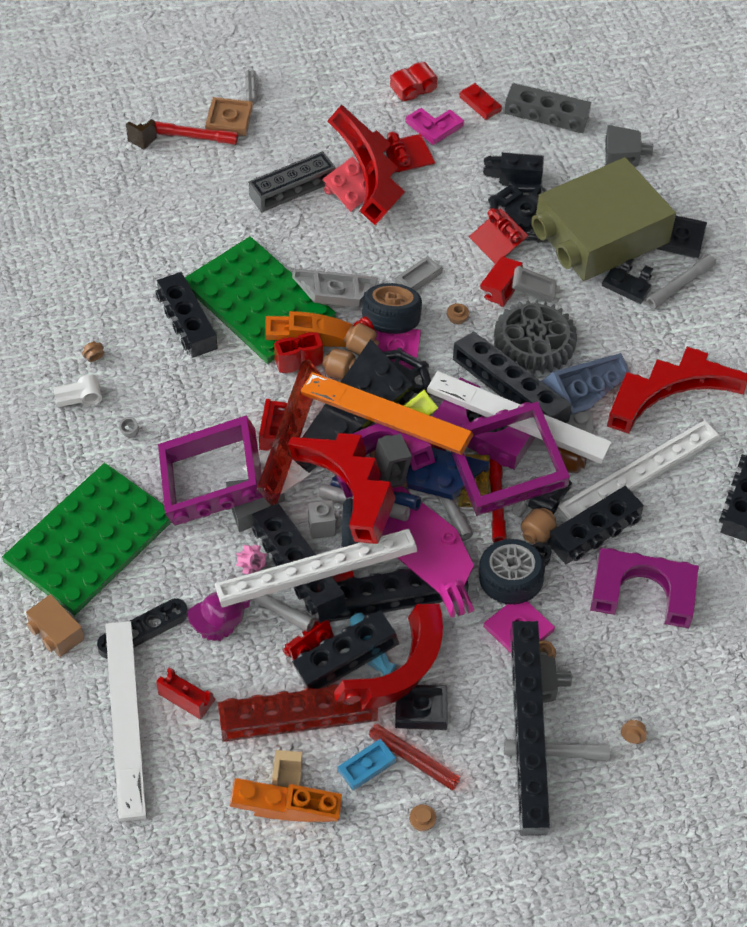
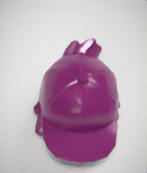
[187,592,251,641]

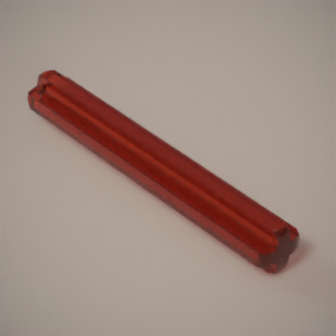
[369,724,461,790]

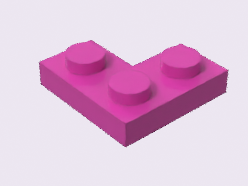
[406,108,464,145]

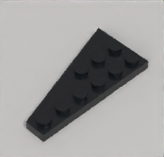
[289,339,415,473]

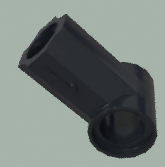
[528,480,572,514]

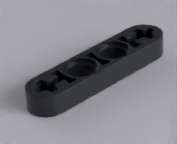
[97,598,188,659]

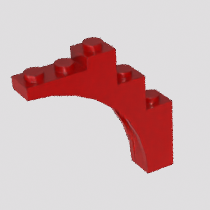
[327,104,406,225]
[607,346,747,434]
[288,433,396,544]

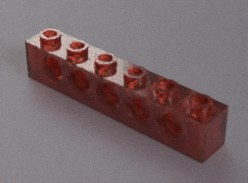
[218,684,378,742]

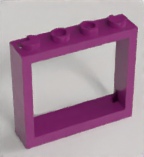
[451,401,570,516]
[158,415,265,526]

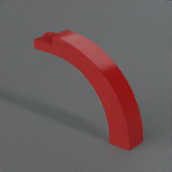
[334,604,443,710]

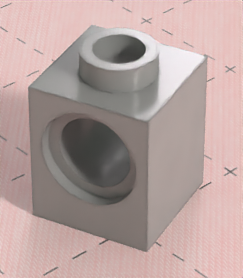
[308,500,336,539]

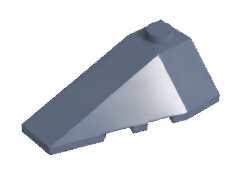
[541,353,630,415]

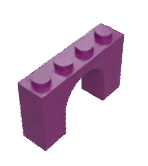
[433,377,536,470]
[334,423,435,499]
[590,548,699,629]

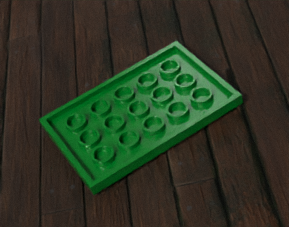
[185,236,336,364]
[2,462,172,616]

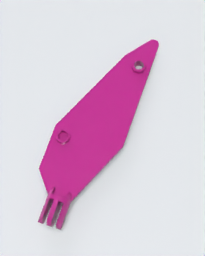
[381,486,474,618]

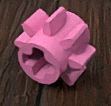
[236,545,267,574]

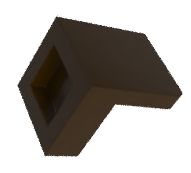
[126,119,157,150]

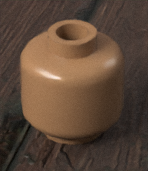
[344,323,379,355]
[323,349,356,380]
[521,508,557,544]

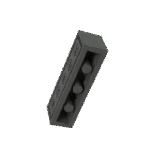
[248,151,336,213]

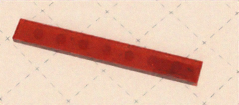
[257,359,321,505]

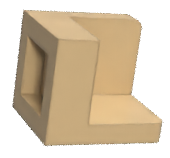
[272,750,302,788]

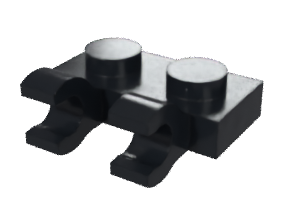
[602,259,654,304]

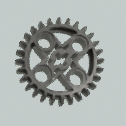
[493,300,577,375]

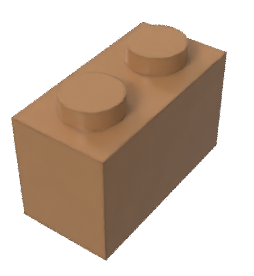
[26,594,84,657]

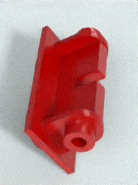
[282,620,334,660]

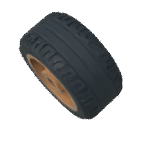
[362,283,422,334]

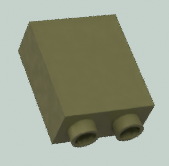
[532,157,676,281]

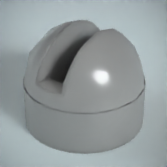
[119,417,139,438]

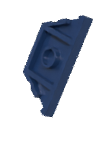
[406,447,490,500]

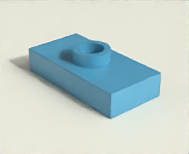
[338,738,396,791]

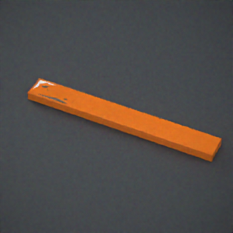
[301,372,473,455]

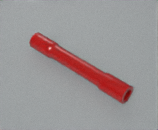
[155,121,238,145]
[488,458,507,543]

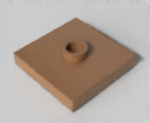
[205,97,253,136]

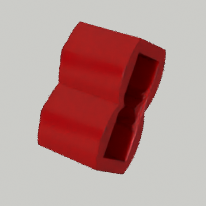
[390,62,438,102]
[274,332,323,373]

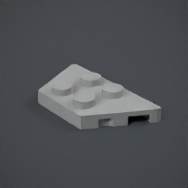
[292,268,378,307]

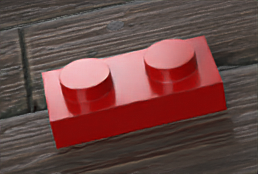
[459,83,502,120]

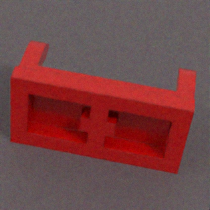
[480,256,523,307]
[259,399,292,453]
[156,667,215,720]

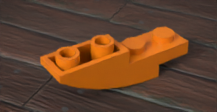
[266,311,353,347]
[229,778,342,822]

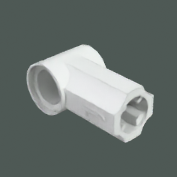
[53,375,102,407]

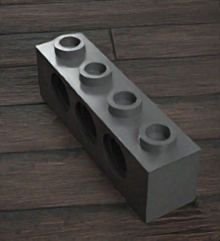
[504,83,592,133]

